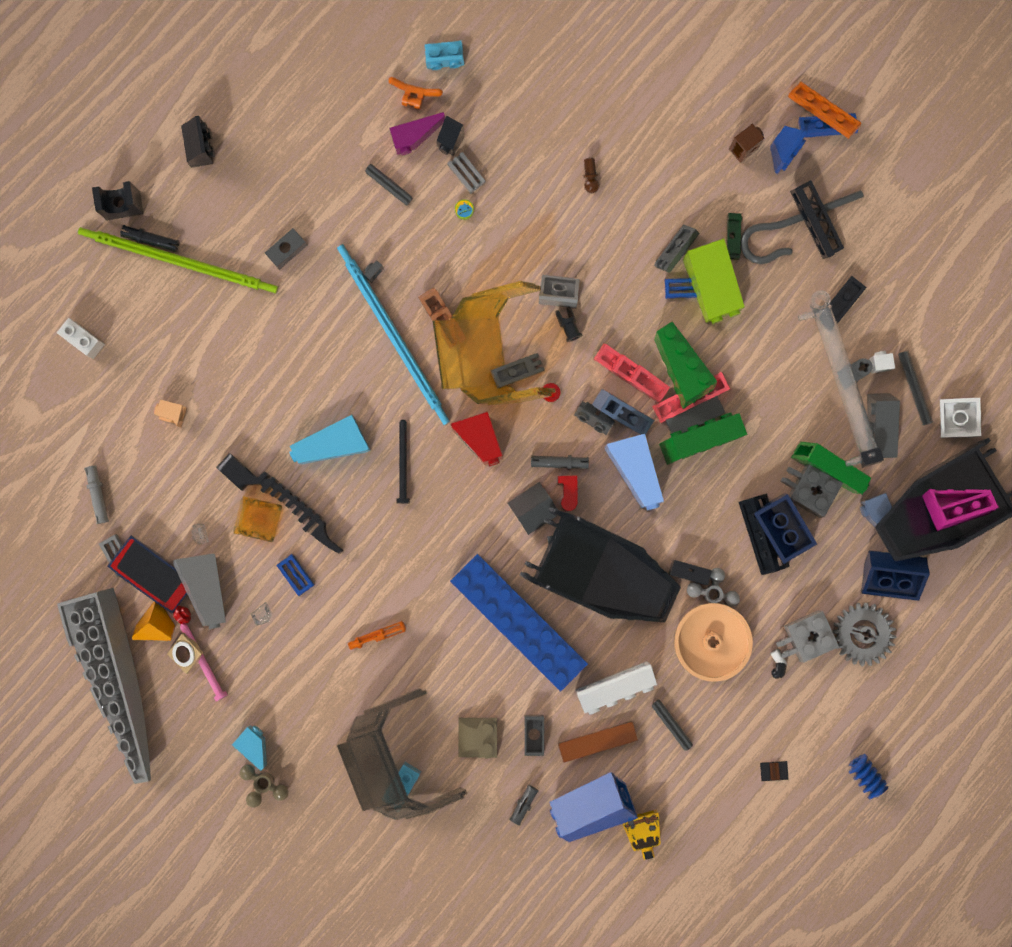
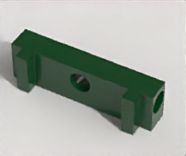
[726,213,742,260]

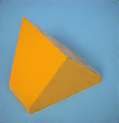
[132,602,175,641]

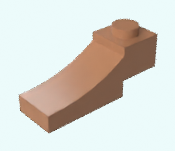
[418,287,466,349]

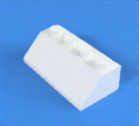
[575,661,657,715]

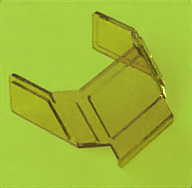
[433,281,556,406]

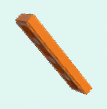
[788,81,861,139]

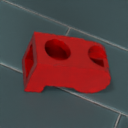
[558,476,578,512]

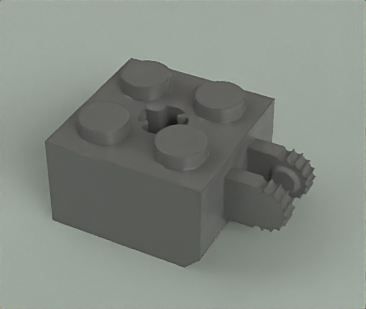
[781,464,843,518]

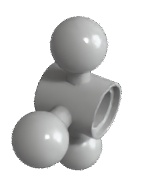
[687,568,740,607]

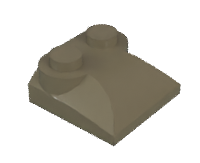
[458,718,497,759]

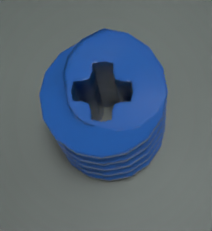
[848,754,889,799]

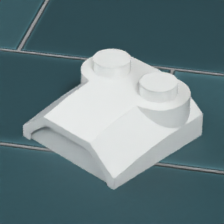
[940,398,981,438]

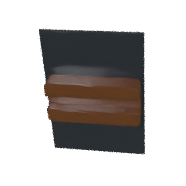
[760,761,789,781]

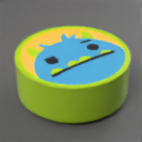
[455,200,474,220]

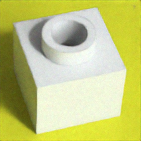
[869,351,895,374]

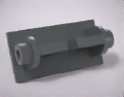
[574,401,615,435]

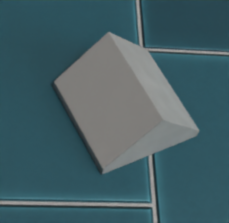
[539,275,579,308]

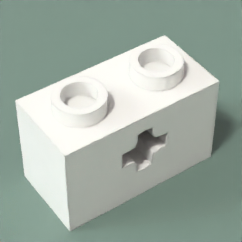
[57,318,105,359]

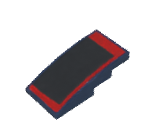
[107,535,187,614]

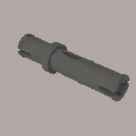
[531,455,589,470]

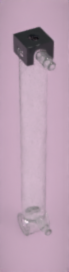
[798,290,884,468]

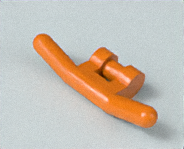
[388,77,443,110]

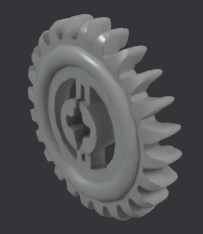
[832,602,897,666]

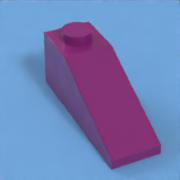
[389,112,445,155]

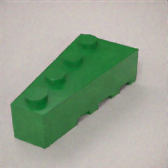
[654,321,717,409]
[659,412,748,465]

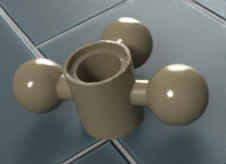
[239,765,288,808]

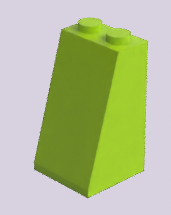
[683,239,745,324]

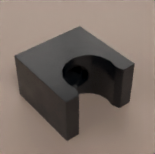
[92,181,144,221]

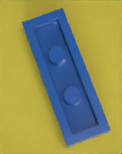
[798,113,859,138]

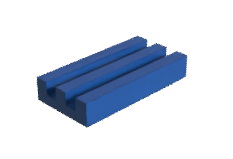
[664,278,697,299]
[276,554,315,596]

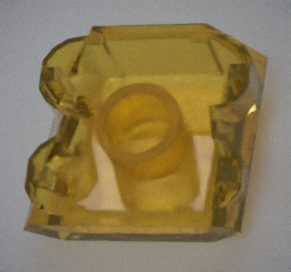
[234,496,282,542]

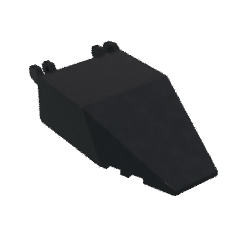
[874,438,1012,561]
[520,508,681,622]

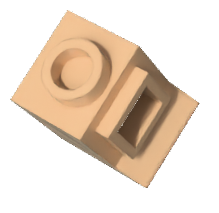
[154,400,187,428]

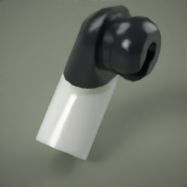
[770,649,787,679]

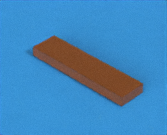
[558,721,638,763]

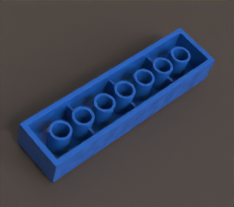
[450,554,588,692]

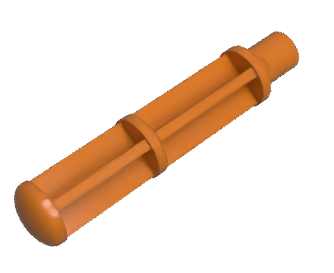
[348,621,406,650]

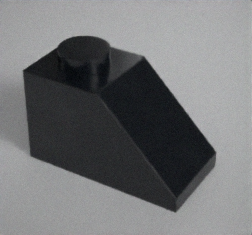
[436,116,465,156]

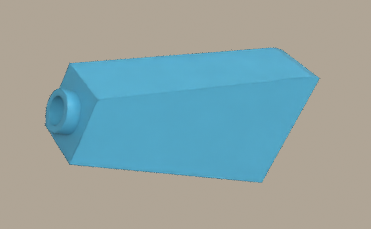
[289,415,371,465]

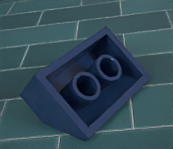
[754,493,817,564]
[861,550,930,601]

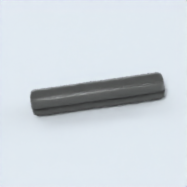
[365,164,413,205]
[651,700,693,751]

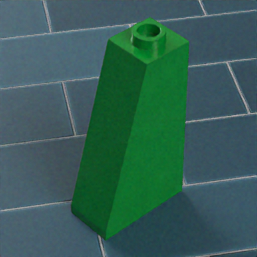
[791,441,871,495]

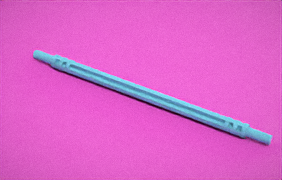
[337,244,450,425]

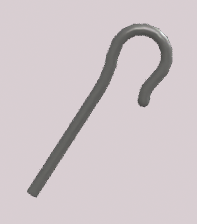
[740,190,864,264]

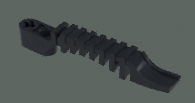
[216,453,344,554]

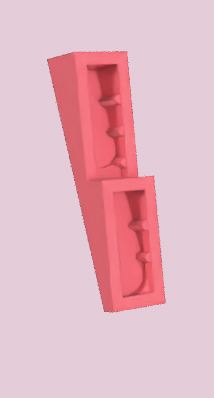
[652,372,731,423]

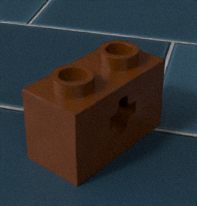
[729,123,764,163]

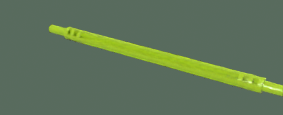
[78,227,278,293]

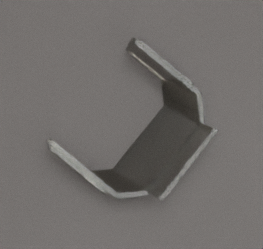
[336,688,467,820]

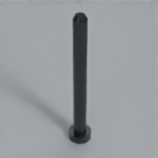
[396,420,410,504]

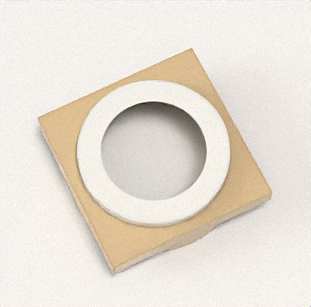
[167,633,203,674]

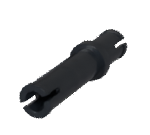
[120,225,179,252]

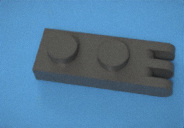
[654,224,700,273]
[490,353,545,389]

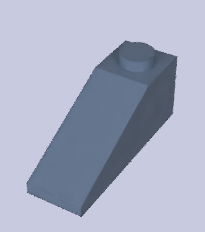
[592,389,654,435]
[860,493,892,527]

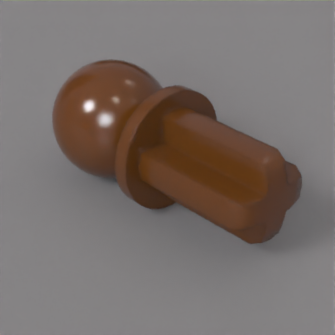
[583,158,599,193]

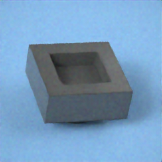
[364,260,384,283]

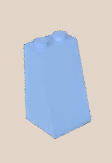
[605,434,664,511]

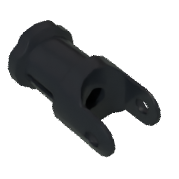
[555,306,583,342]

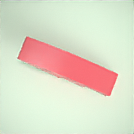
[594,344,670,403]

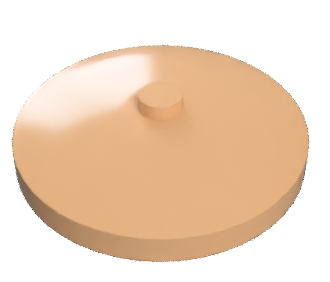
[674,603,753,682]

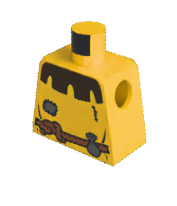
[623,810,660,860]

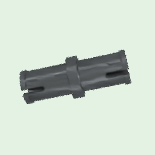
[509,785,539,826]

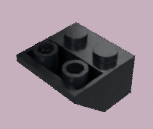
[181,116,215,168]

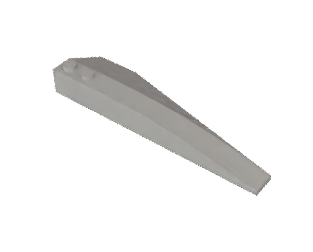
[57,588,151,784]

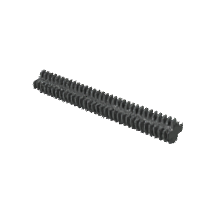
[898,351,933,425]

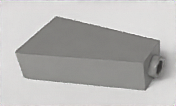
[173,553,226,629]

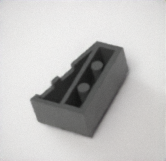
[867,393,900,458]

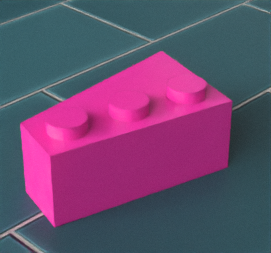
[922,489,998,531]

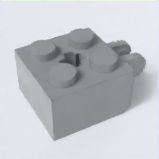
[776,610,839,663]

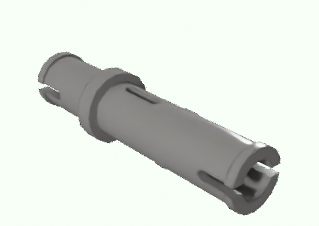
[84,465,109,524]

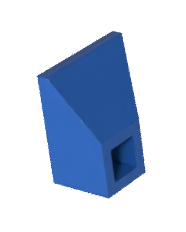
[770,126,807,174]

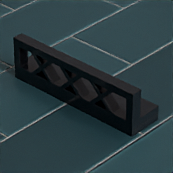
[790,180,844,259]
[739,493,790,575]

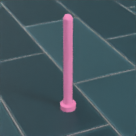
[180,623,228,702]

